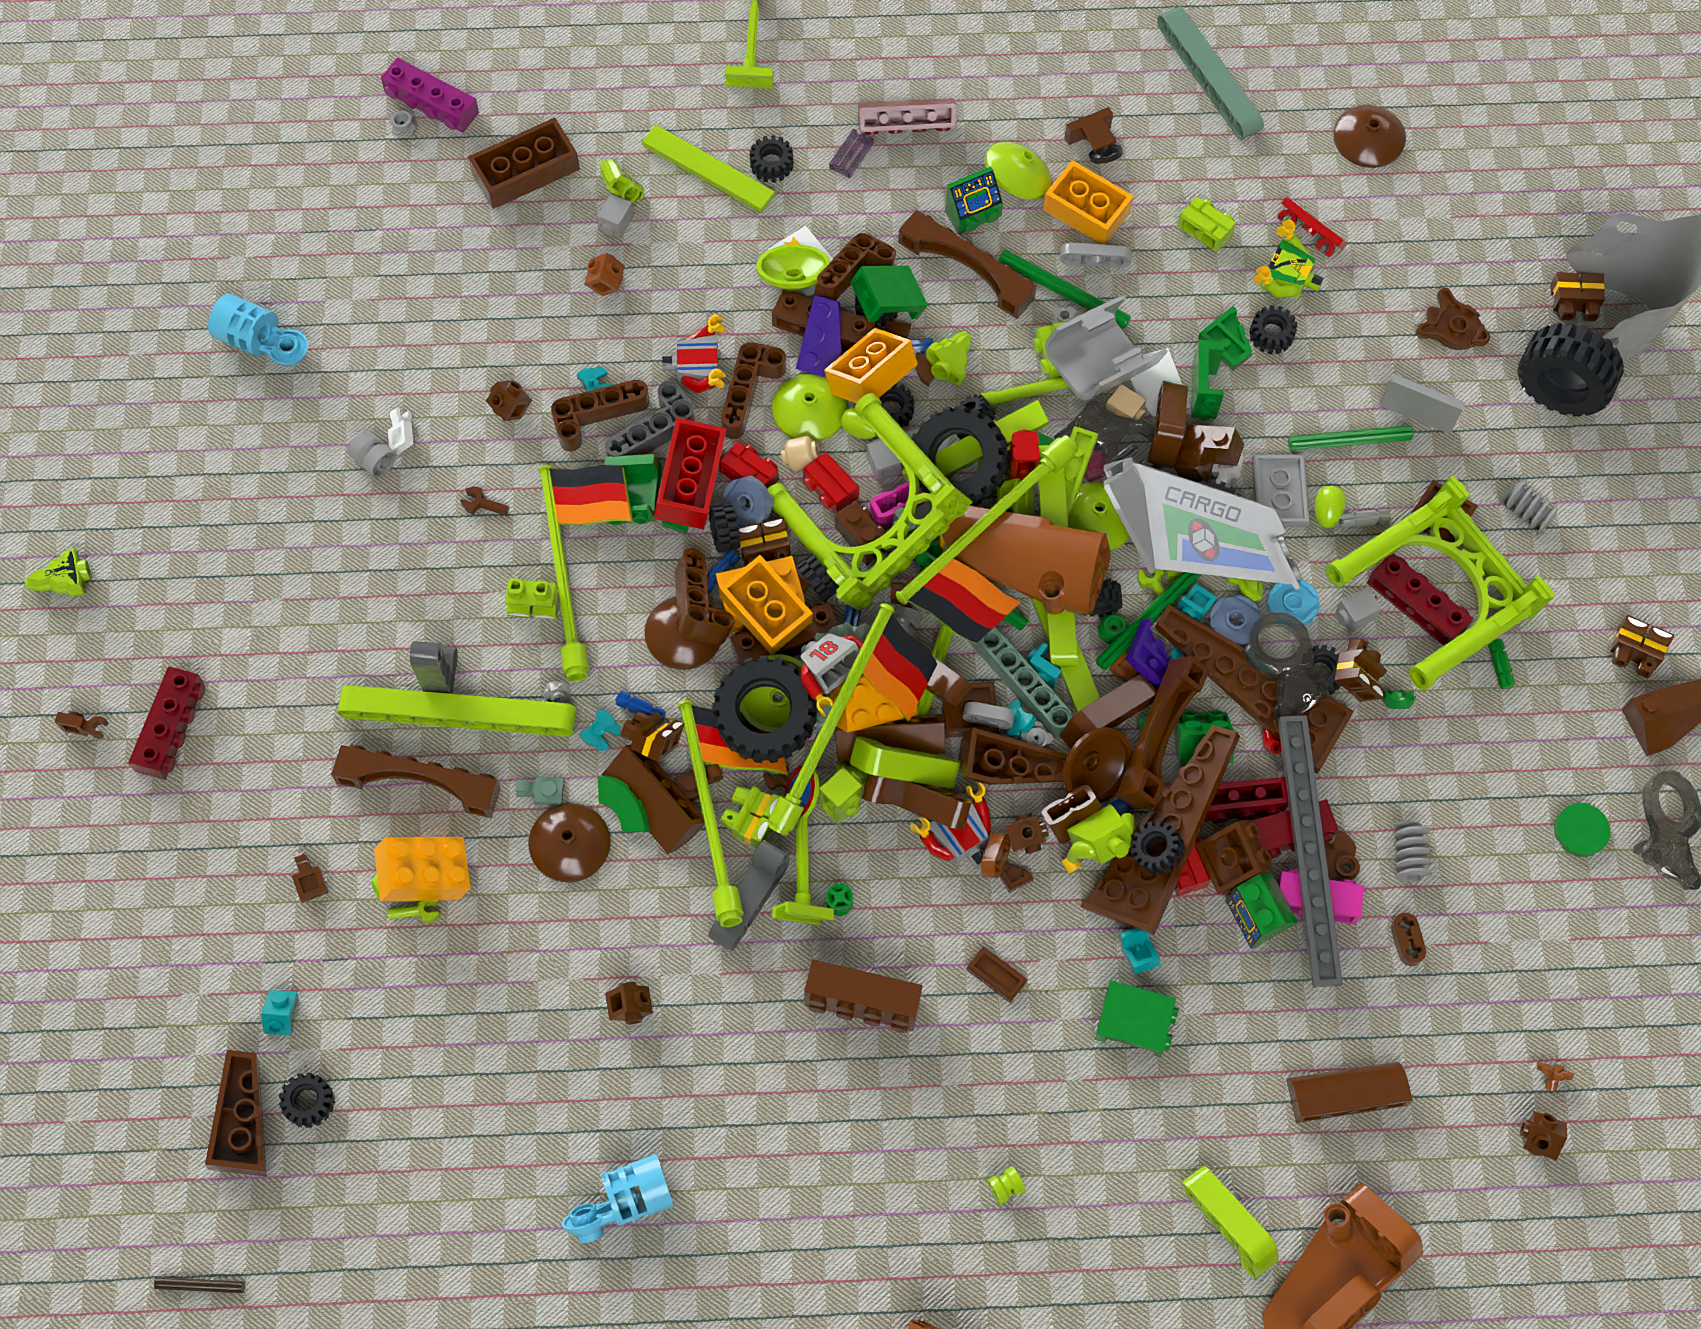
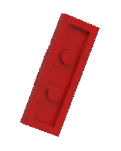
[1278,197,1347,257]

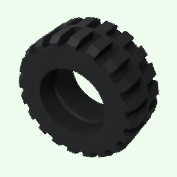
[1517,323,1624,417]
[911,406,1010,506]
[712,656,817,763]

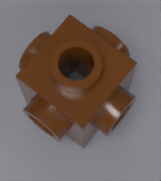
[486,380,532,421]
[1006,813,1049,854]
[605,982,653,1025]
[1520,1111,1567,1161]

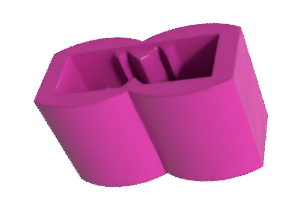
[870,482,924,530]

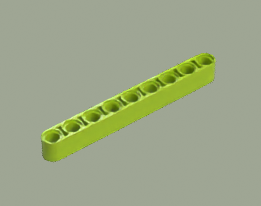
[1038,445,1078,667]
[337,685,577,737]

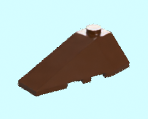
[958,728,1068,785]

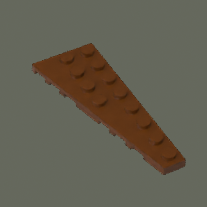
[1155,605,1354,774]
[1080,725,1240,935]

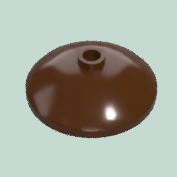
[1333,105,1406,168]
[645,597,721,670]
[1063,727,1133,803]
[528,803,611,883]

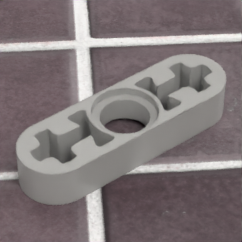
[1060,243,1131,268]

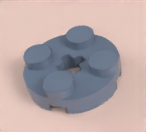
[724,476,774,528]
[1209,595,1263,647]

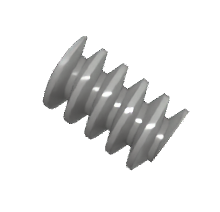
[1499,479,1558,534]
[1395,821,1431,882]

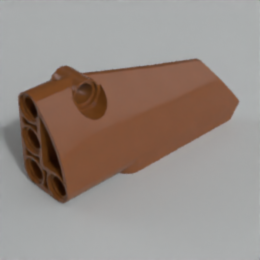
[942,506,1111,615]
[1262,1183,1423,1329]

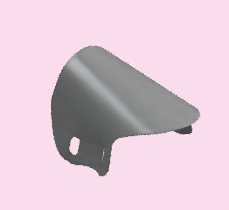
[1567,213,1701,360]

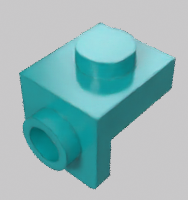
[1177,583,1217,622]
[1027,642,1062,688]
[1120,928,1161,975]
[261,990,298,1036]

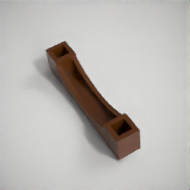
[898,210,1036,319]
[1116,655,1209,809]
[331,744,501,818]

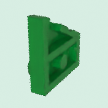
[1198,306,1252,371]

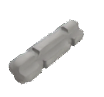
[1339,509,1391,528]

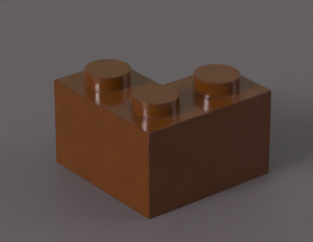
[1173,424,1244,483]

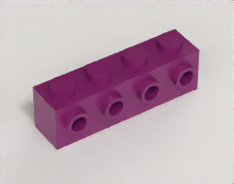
[381,57,479,133]

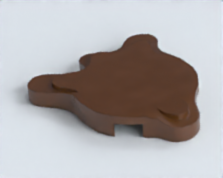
[1416,288,1490,350]

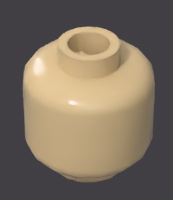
[781,436,820,472]

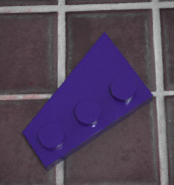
[796,295,843,377]

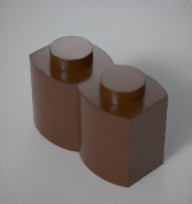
[1041,785,1102,843]

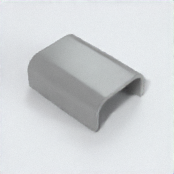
[1045,295,1168,400]

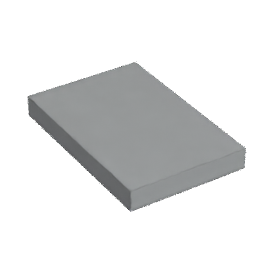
[1379,374,1465,434]
[1252,454,1310,527]

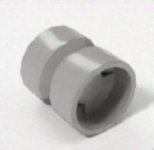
[347,430,397,478]

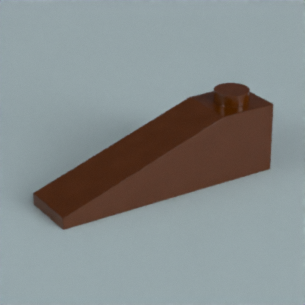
[1622,679,1701,757]

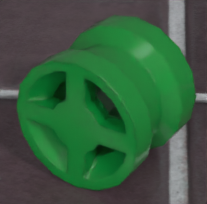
[826,884,853,916]

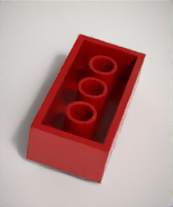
[654,417,726,530]

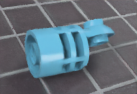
[208,293,308,366]
[562,1154,674,1243]

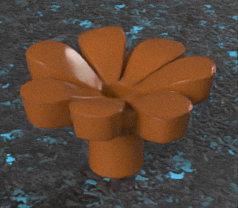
[1537,1062,1574,1091]

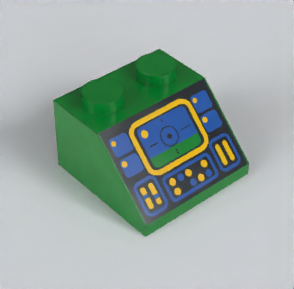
[945,167,1003,235]
[1226,873,1298,949]

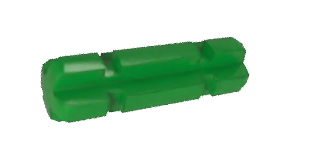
[1488,639,1515,690]

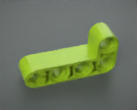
[849,736,961,788]
[1181,1165,1279,1279]

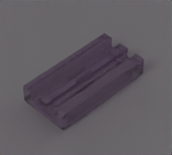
[829,129,874,178]

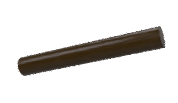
[154,1277,245,1293]

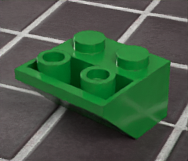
[1174,710,1234,764]

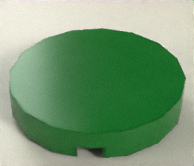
[1554,803,1611,857]

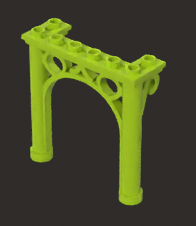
[767,393,973,611]
[1325,475,1556,690]

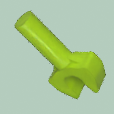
[1137,569,1175,606]
[388,900,441,924]

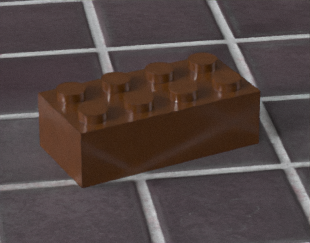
[468,117,580,209]
[804,959,923,1033]

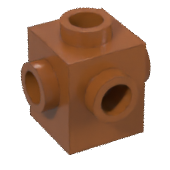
[584,253,625,296]

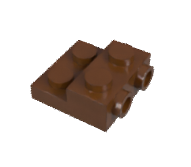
[1196,820,1272,895]

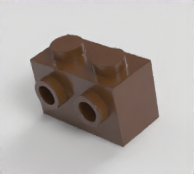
[835,501,887,565]

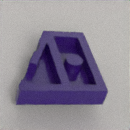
[1125,618,1171,689]

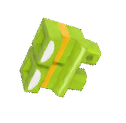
[505,578,560,620]
[721,786,779,848]

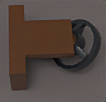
[1064,107,1123,164]

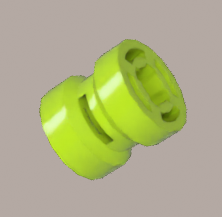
[987,1166,1026,1206]

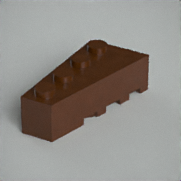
[205,1050,267,1177]

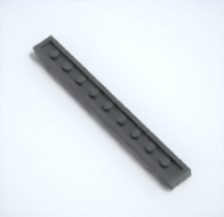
[1278,715,1343,988]

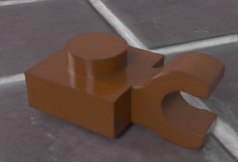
[54,711,109,739]
[673,764,723,802]
[292,851,328,903]

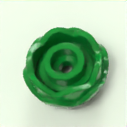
[1097,613,1129,644]
[1382,690,1416,709]

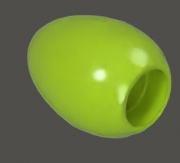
[841,407,878,439]
[1314,486,1346,529]

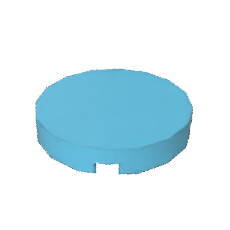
[1266,580,1319,629]

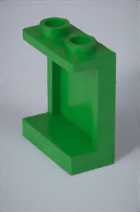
[850,266,928,322]
[1191,340,1224,421]
[604,454,662,526]
[1095,980,1179,1057]

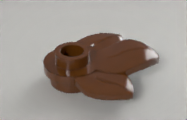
[1324,831,1360,880]

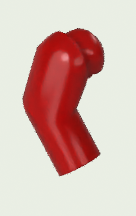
[1261,727,1282,754]

